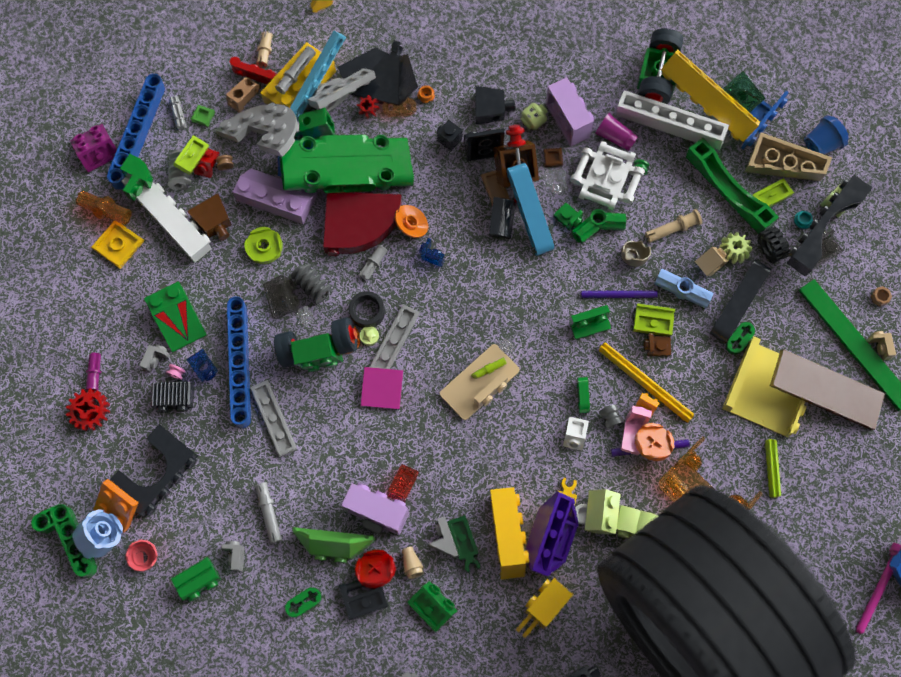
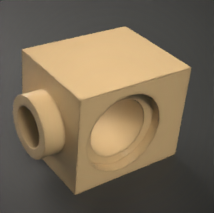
[695,247,728,276]

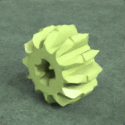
[719,232,752,264]

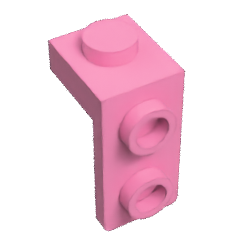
[621,406,652,455]

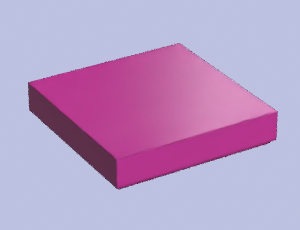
[361,367,403,409]

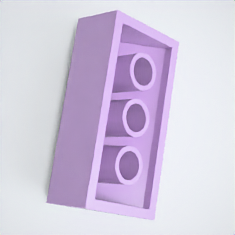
[233,169,318,225]

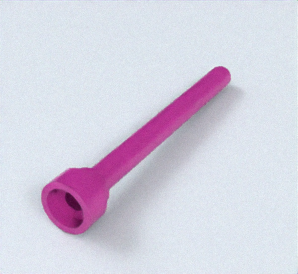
[856,543,901,634]

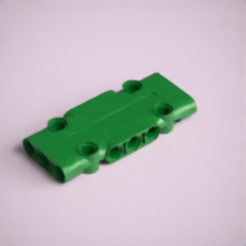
[279,135,414,193]

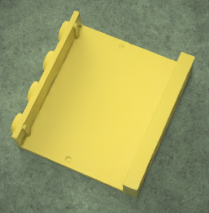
[722,336,820,437]

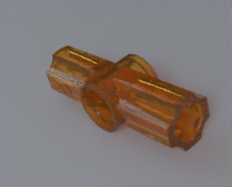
[76,190,132,225]

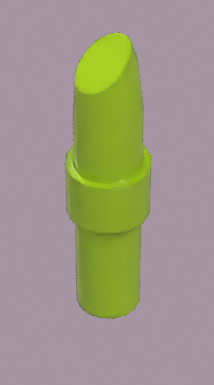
[471,357,507,379]

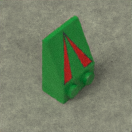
[144,281,207,352]

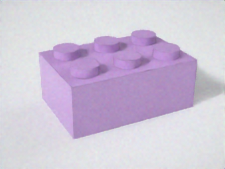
[545,78,594,146]
[341,483,409,535]

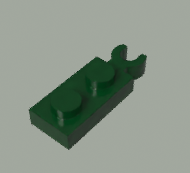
[447,515,480,573]

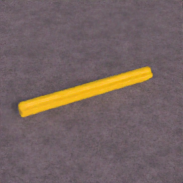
[599,343,694,423]

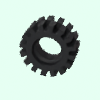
[757,226,790,264]

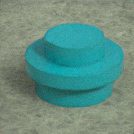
[794,211,813,229]

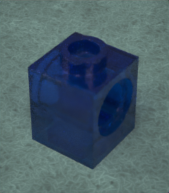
[186,349,218,382]

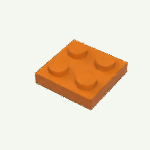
[94,479,138,533]

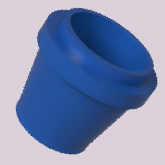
[804,115,849,155]

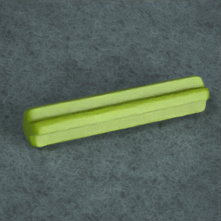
[765,439,781,498]

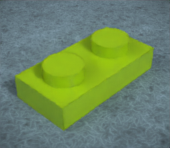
[173,135,209,175]
[752,178,794,207]

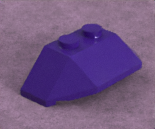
[526,492,578,576]

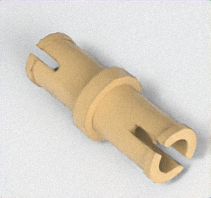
[256,32,273,68]

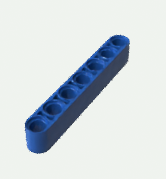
[107,73,165,190]
[227,296,251,429]

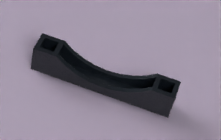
[787,175,873,276]

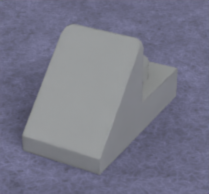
[429,516,458,558]

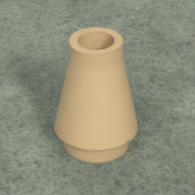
[402,547,424,579]

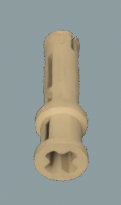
[645,209,702,243]

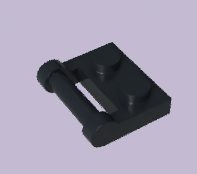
[339,580,389,620]

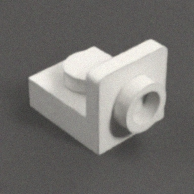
[563,417,589,450]

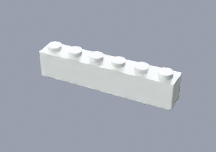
[617,90,729,150]
[122,178,212,263]

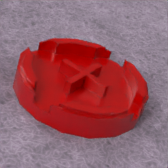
[354,549,396,588]

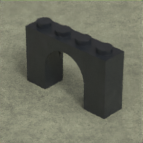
[110,424,198,518]

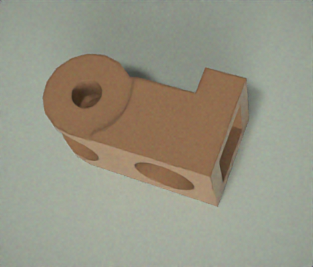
[226,77,260,113]

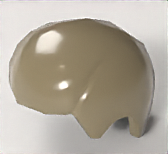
[621,240,651,267]

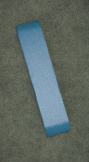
[507,163,554,256]

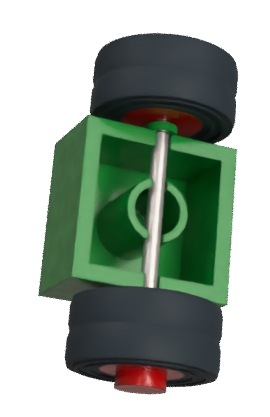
[637,28,683,104]
[274,318,357,372]

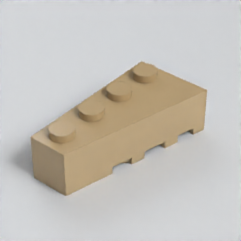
[745,133,832,181]

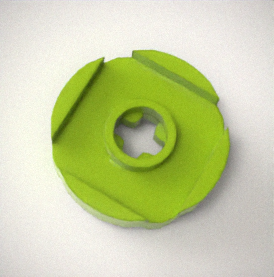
[245,227,283,264]

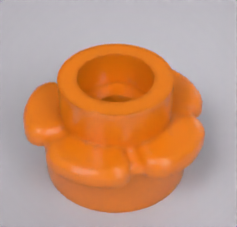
[417,85,435,103]

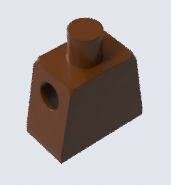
[187,193,232,241]

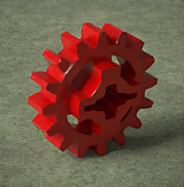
[66,388,110,431]

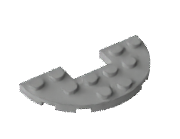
[215,103,299,157]

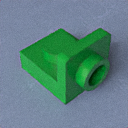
[553,203,584,231]

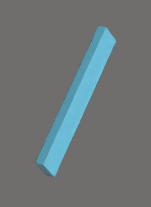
[290,31,346,121]

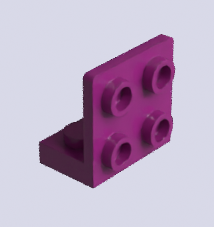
[70,124,117,173]

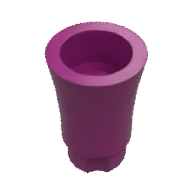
[595,113,638,151]

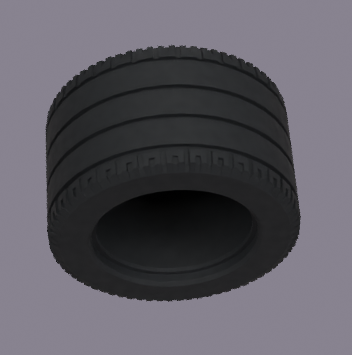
[597,485,857,677]

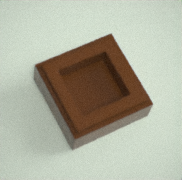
[543,148,563,167]

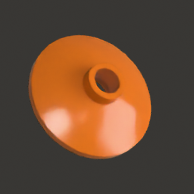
[395,205,428,238]

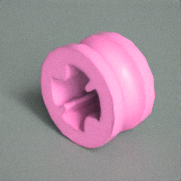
[166,364,185,380]

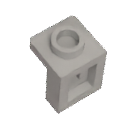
[139,345,170,373]
[221,541,245,572]

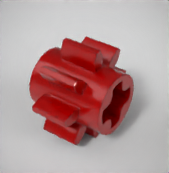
[356,95,380,119]

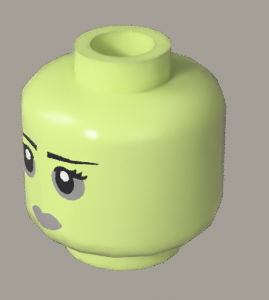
[520,103,548,130]

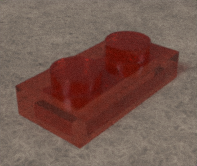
[386,464,419,503]

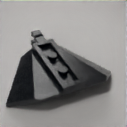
[337,40,418,106]

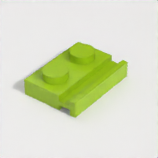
[633,303,675,336]

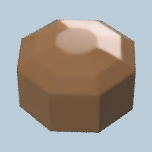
[870,286,892,307]

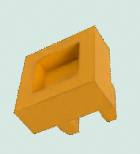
[635,393,659,417]

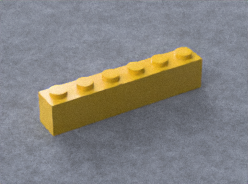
[660,50,760,142]

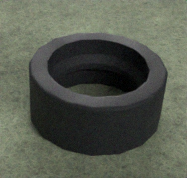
[348,291,385,328]

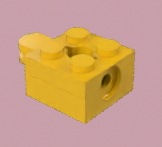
[516,578,573,638]

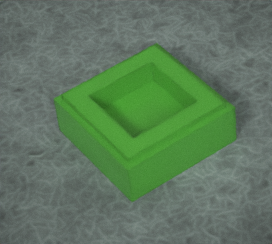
[191,105,215,127]

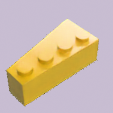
[490,487,529,580]

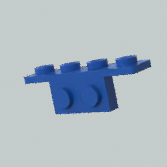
[741,91,789,150]

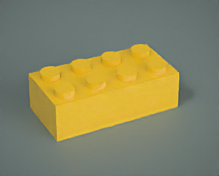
[260,42,336,108]

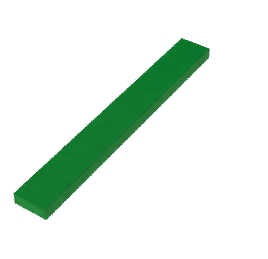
[799,279,901,411]

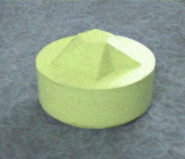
[360,326,379,346]

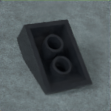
[463,128,505,162]

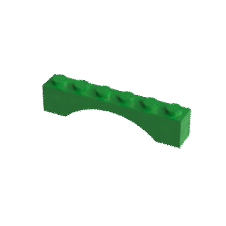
[686,137,779,234]

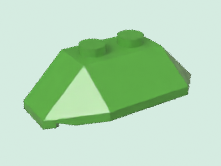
[292,527,375,563]

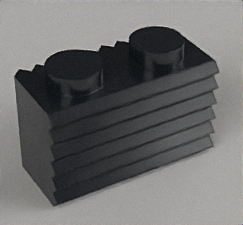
[151,382,194,413]

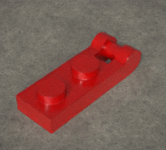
[230,57,277,85]

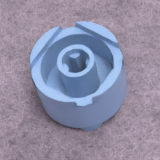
[72,510,122,559]

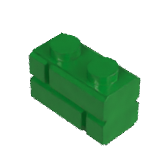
[171,557,222,602]

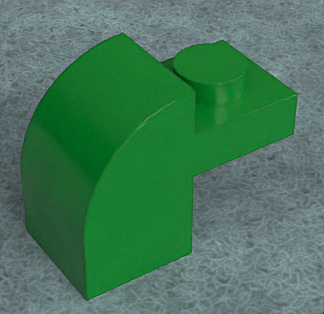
[120,154,153,201]

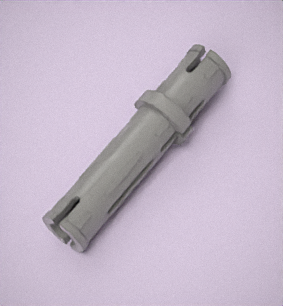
[275,46,316,94]
[255,482,282,544]

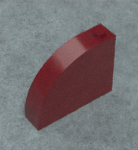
[323,192,402,257]

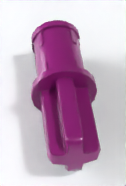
[85,353,102,391]

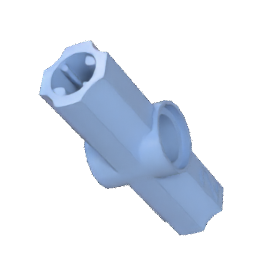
[654,269,714,309]

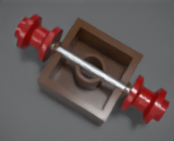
[493,125,539,203]

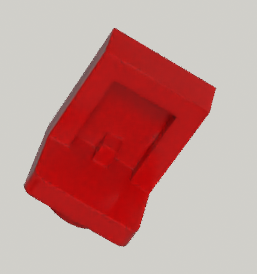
[194,148,219,178]

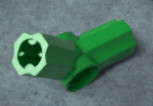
[571,209,626,244]

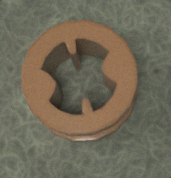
[216,155,234,170]

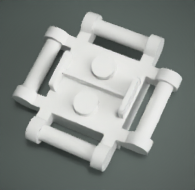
[570,141,645,211]

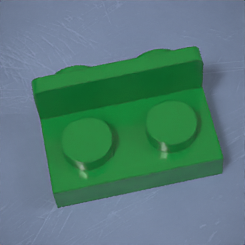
[569,305,611,340]
[407,581,457,633]

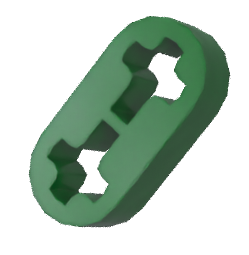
[726,322,755,355]
[577,377,590,413]
[285,587,322,618]

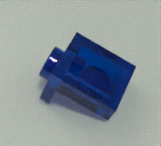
[419,238,445,267]

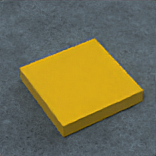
[91,220,144,269]

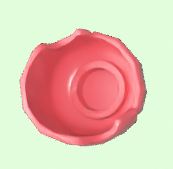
[126,540,157,572]

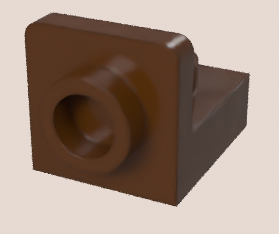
[644,333,671,356]

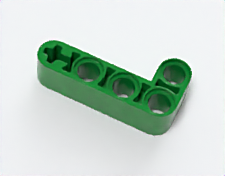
[31,504,97,578]

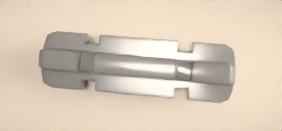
[169,96,186,130]

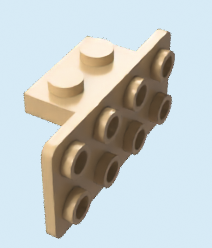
[440,344,520,420]

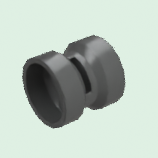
[599,404,624,430]

